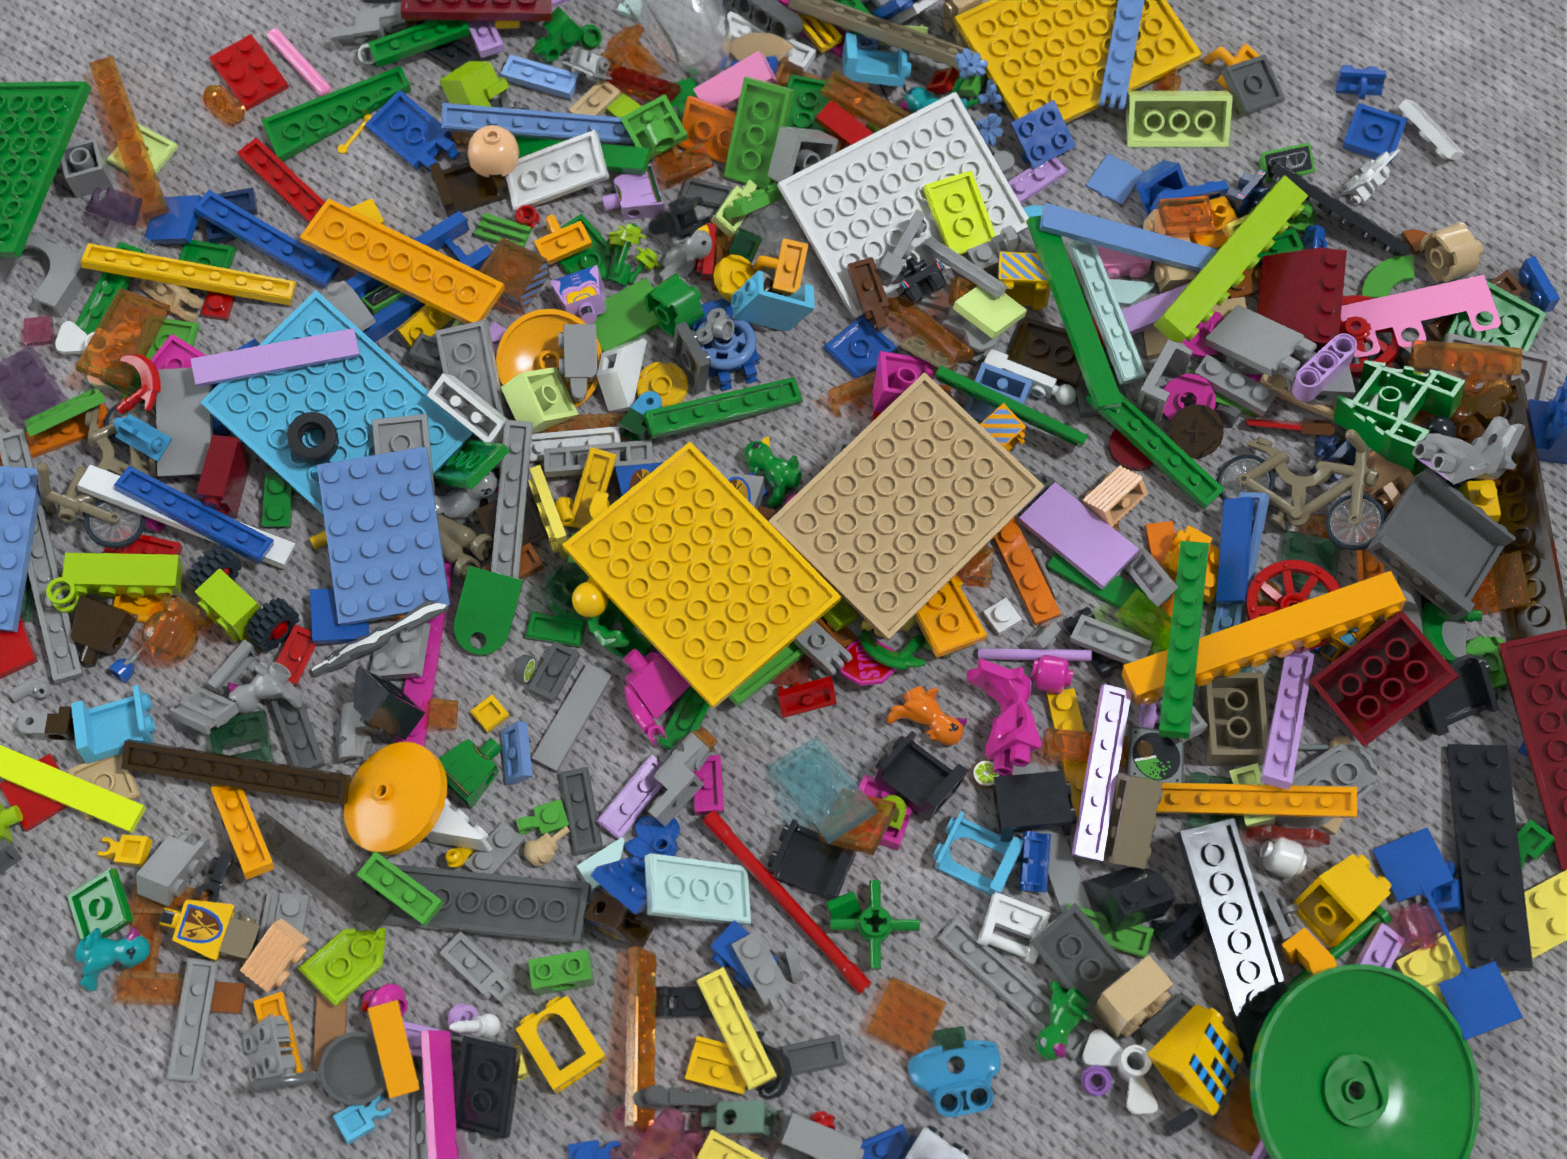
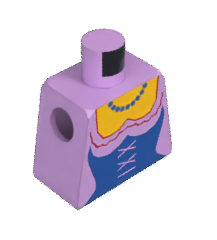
[550,265,606,324]

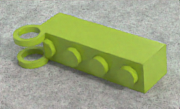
[46,552,184,613]

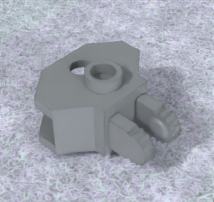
[942,307,1002,364]

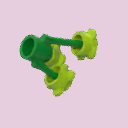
[607,223,661,287]

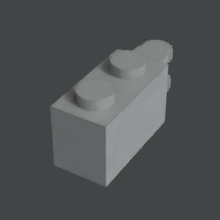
[136,830,210,906]

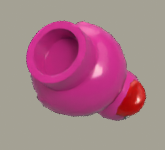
[361,983,408,1016]

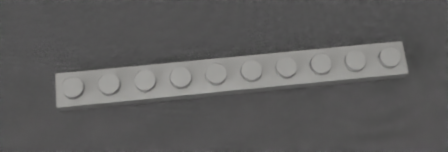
[0,428,84,684]

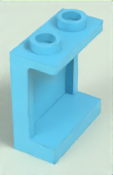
[842,33,911,87]
[71,685,156,764]

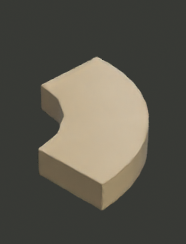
[727,32,794,65]

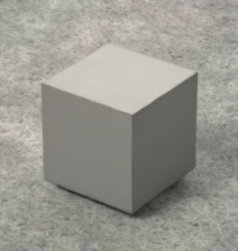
[61,138,114,198]

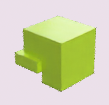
[439,61,509,107]

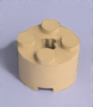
[1420,222,1483,282]

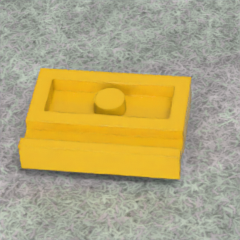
[685,1036,747,1096]

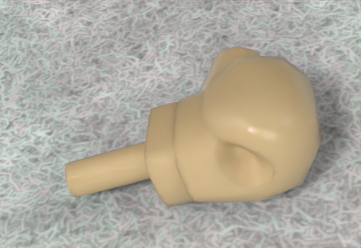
[524,826,570,867]

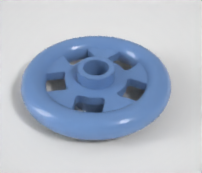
[696,315,756,370]

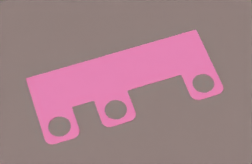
[1341,275,1501,357]

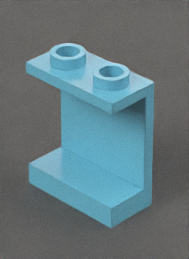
[731,271,815,331]

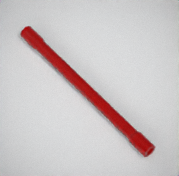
[702,810,872,995]

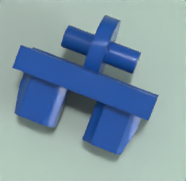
[1336,65,1387,100]

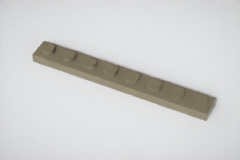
[788,0,981,71]

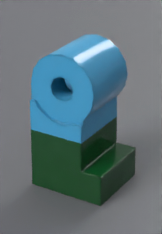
[619,391,662,441]

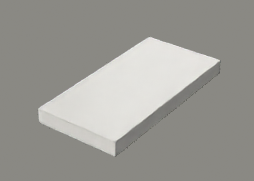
[505,130,609,212]

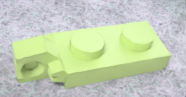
[710,180,757,238]

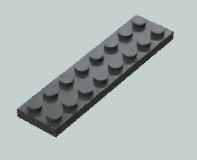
[350,861,591,944]

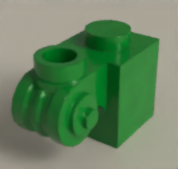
[533,6,585,63]

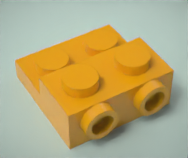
[1161,525,1220,604]

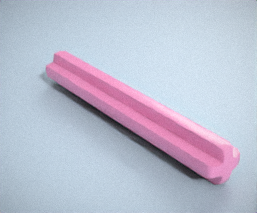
[267,28,332,97]

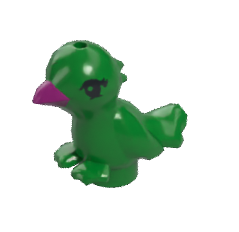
[1036,980,1093,1061]

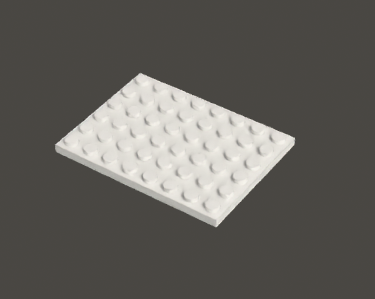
[777,92,1028,320]

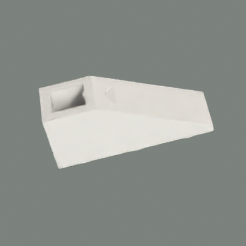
[425,798,492,852]

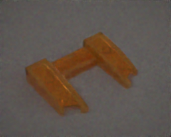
[116,884,213,1006]

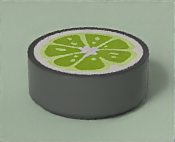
[514,654,536,684]

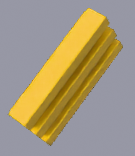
[796,13,842,53]

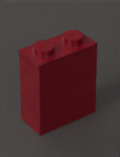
[196,435,251,519]

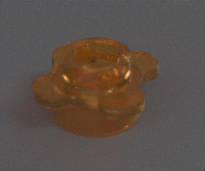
[1159,68,1181,91]

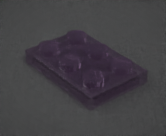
[0,345,67,431]

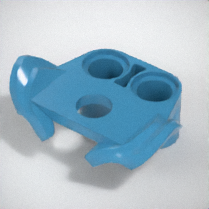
[908,1040,1001,1117]

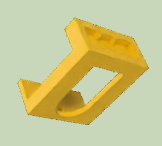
[516,995,607,1094]

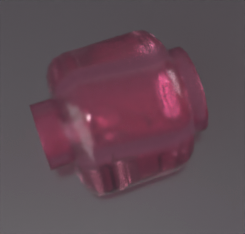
[1397,903,1442,950]

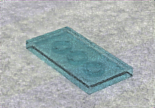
[768,737,877,844]

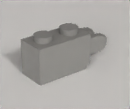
[558,324,597,403]

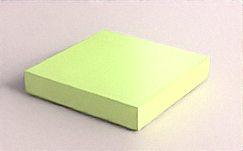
[106,123,178,184]
[953,286,1027,339]

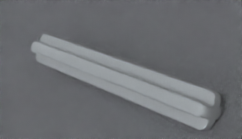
[923,237,1007,298]

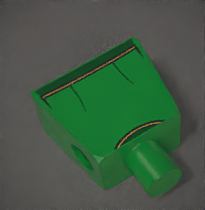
[439,738,502,809]

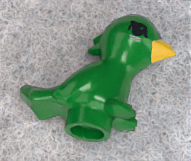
[744,436,802,508]

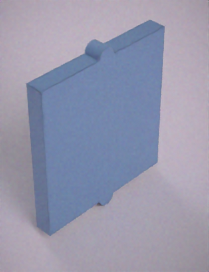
[1086,153,1143,205]

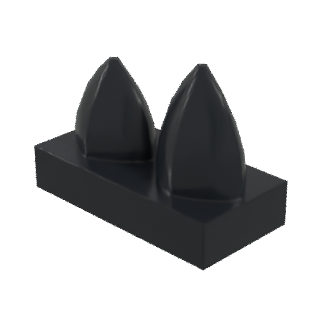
[1150,902,1205,960]

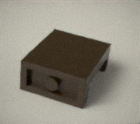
[429,161,508,217]

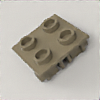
[900,331,965,372]

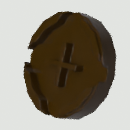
[1169,404,1224,458]

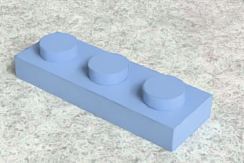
[501,55,580,100]

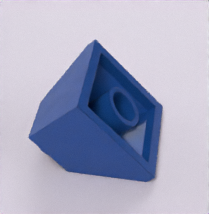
[1136,160,1188,217]

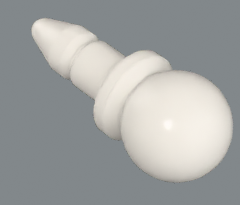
[449,1013,500,1038]

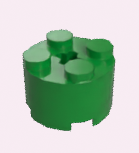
[644,273,705,337]

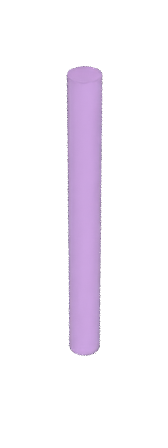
[978,648,1092,661]

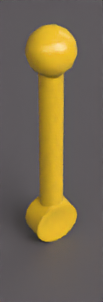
[337,114,373,154]

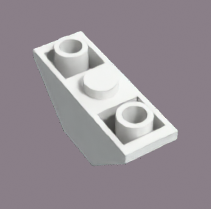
[597,338,647,414]

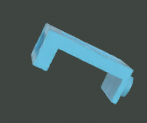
[932,811,1025,896]

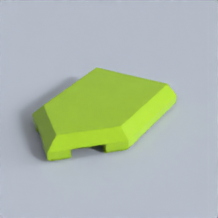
[298,927,386,1007]

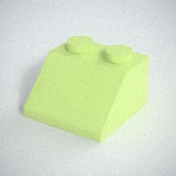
[501,367,579,434]

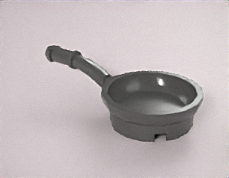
[251,1032,387,1105]

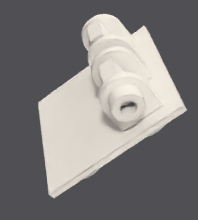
[1341,149,1400,206]

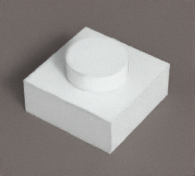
[983,598,1022,636]

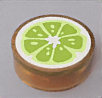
[972,759,1001,789]

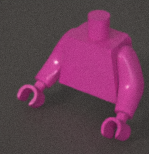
[624,649,690,746]

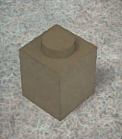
[219,915,260,963]

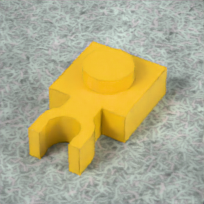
[97,834,153,868]

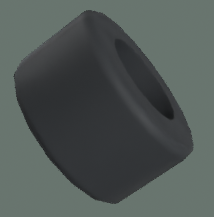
[287,412,339,465]

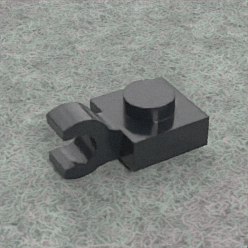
[196,851,233,903]

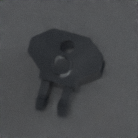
[648,197,710,237]

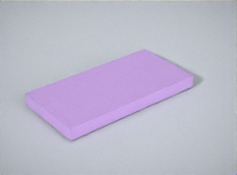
[1018,482,1139,590]

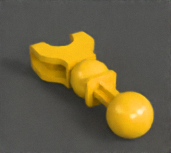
[572,491,610,618]

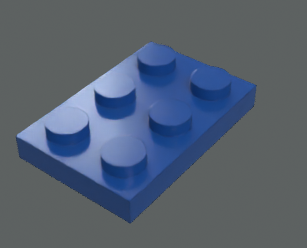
[590,857,647,914]

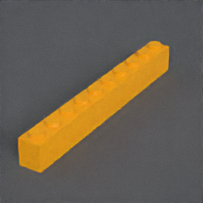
[1122,571,1406,706]

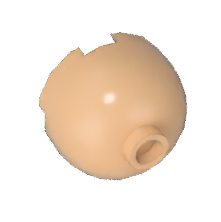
[468,125,519,177]

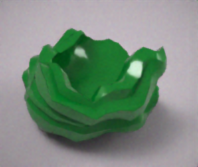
[586,599,654,658]

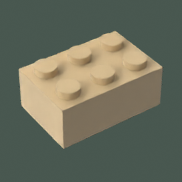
[1092,955,1174,1039]

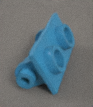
[113,414,173,462]

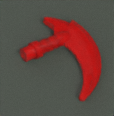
[116,354,161,414]

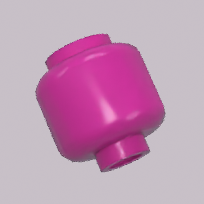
[1031,655,1074,694]

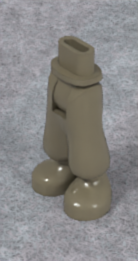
[438,513,494,580]

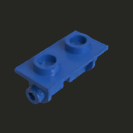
[1019,831,1051,893]

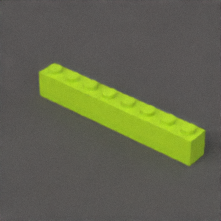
[1154,175,1308,343]

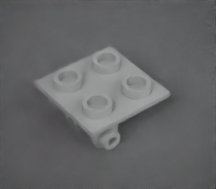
[244,1014,297,1082]

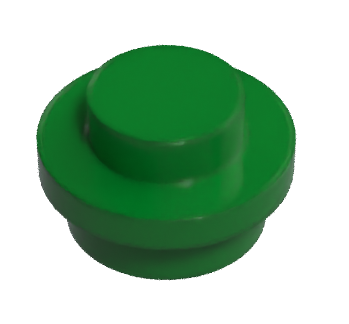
[578,24,602,50]

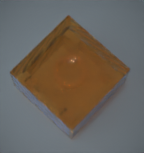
[479,237,550,314]

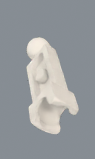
[984,349,1076,405]

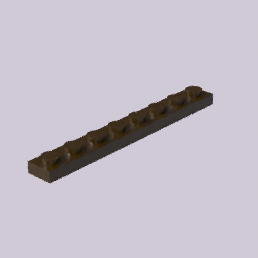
[121,739,351,805]

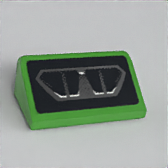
[1258,143,1315,183]
[361,284,406,316]

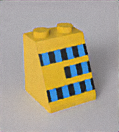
[1147,1004,1244,1116]

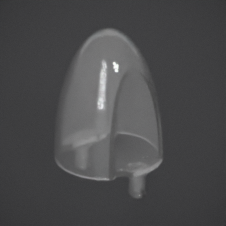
[619,0,731,77]

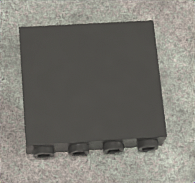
[1366,468,1516,620]

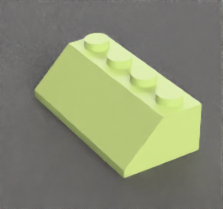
[1125,91,1233,147]

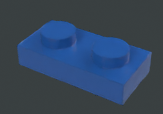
[1519,256,1560,313]

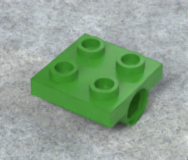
[621,94,689,159]

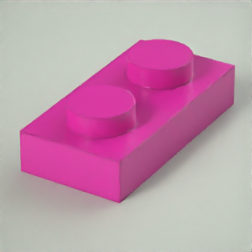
[694,755,724,815]

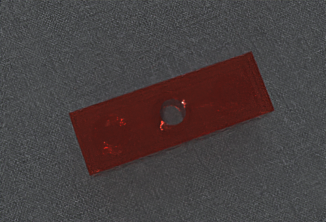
[605,65,681,104]

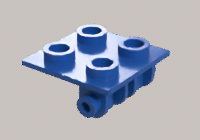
[1011,100,1076,169]

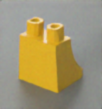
[1293,854,1391,948]

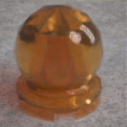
[141,592,213,664]

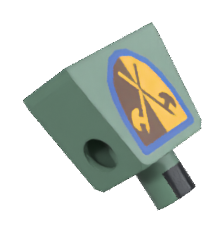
[701,1100,775,1140]

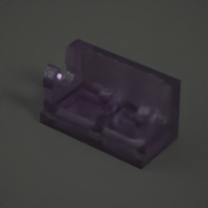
[86,187,143,227]

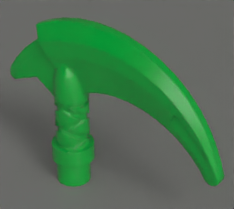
[1422,601,1482,662]
[861,629,926,670]

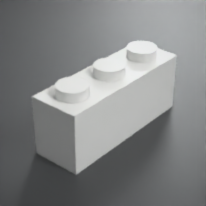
[427,374,508,444]

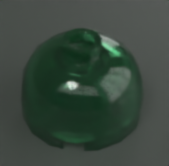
[545,563,589,619]

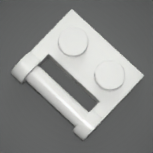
[977,892,1050,964]

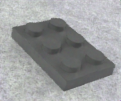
[1029,903,1130,1012]

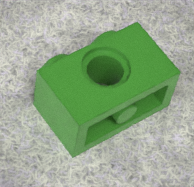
[528,949,595,996]

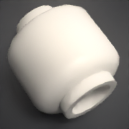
[1260,835,1307,879]

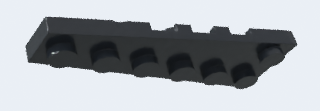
[1271,160,1411,256]

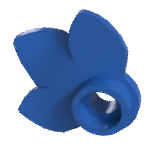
[625,816,680,859]

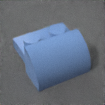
[964,362,1033,423]

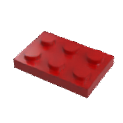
[208,34,289,111]

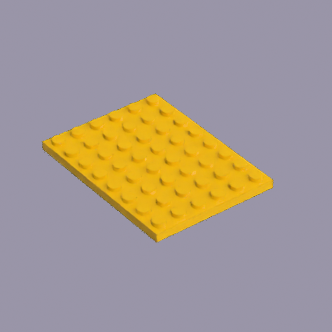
[954,0,1202,124]
[562,442,841,709]

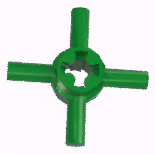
[831,880,920,970]

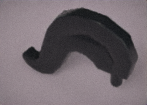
[755,1031,792,1099]

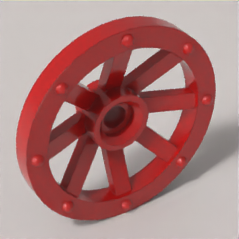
[1339,295,1402,377]
[1246,560,1340,652]

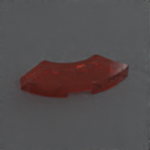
[1246,825,1330,846]

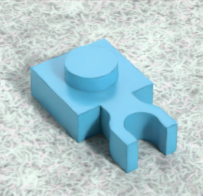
[333,1094,392,1145]

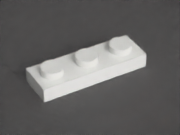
[1398,99,1464,160]

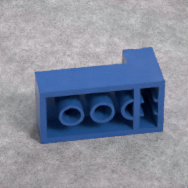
[1528,375,1567,464]

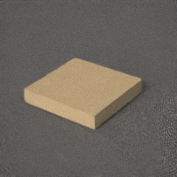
[67,753,142,821]

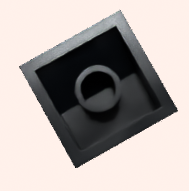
[353,666,425,740]
[1086,867,1175,932]

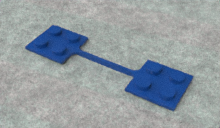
[1373,827,1523,1041]

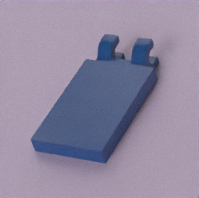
[365,90,461,174]
[692,298,760,391]

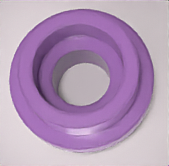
[1081,1065,1112,1096]

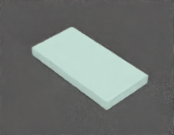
[645,853,751,926]

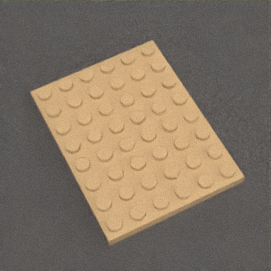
[768,372,1044,641]

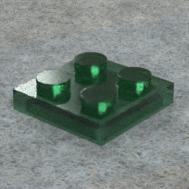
[1277,530,1341,593]

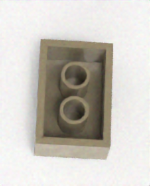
[1200,673,1269,766]

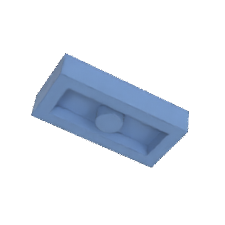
[501,721,532,785]

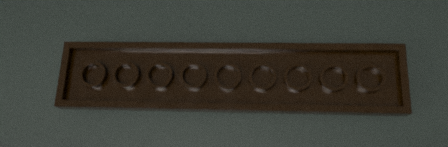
[1468,378,1567,641]

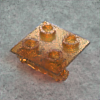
[1471,551,1531,615]

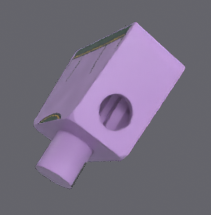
[602,164,664,220]

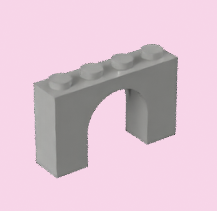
[0,233,94,318]
[779,1112,864,1159]

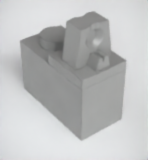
[966,225,1026,278]

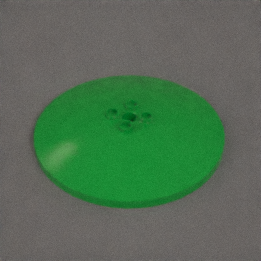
[1250,964,1481,1159]

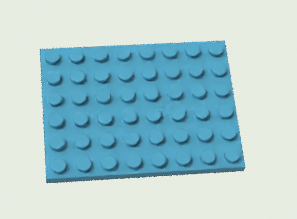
[200,290,474,516]

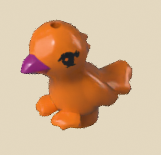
[886,686,967,746]

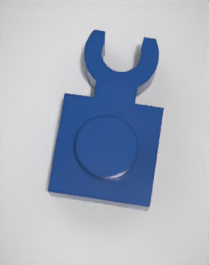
[1428,860,1462,914]
[568,1140,623,1159]

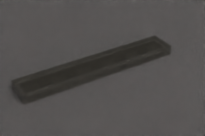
[257,812,394,932]

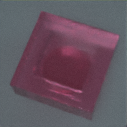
[24,316,53,346]

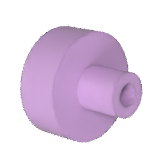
[1139,703,1161,729]
[447,1003,479,1035]

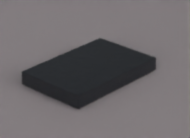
[454,1033,522,1139]

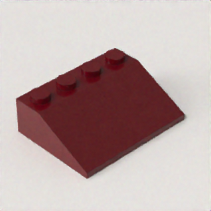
[1257,248,1347,353]
[1309,610,1459,748]

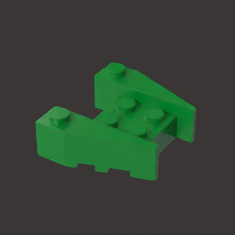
[1333,360,1465,471]

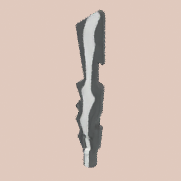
[311,600,449,677]

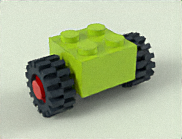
[187,545,299,651]

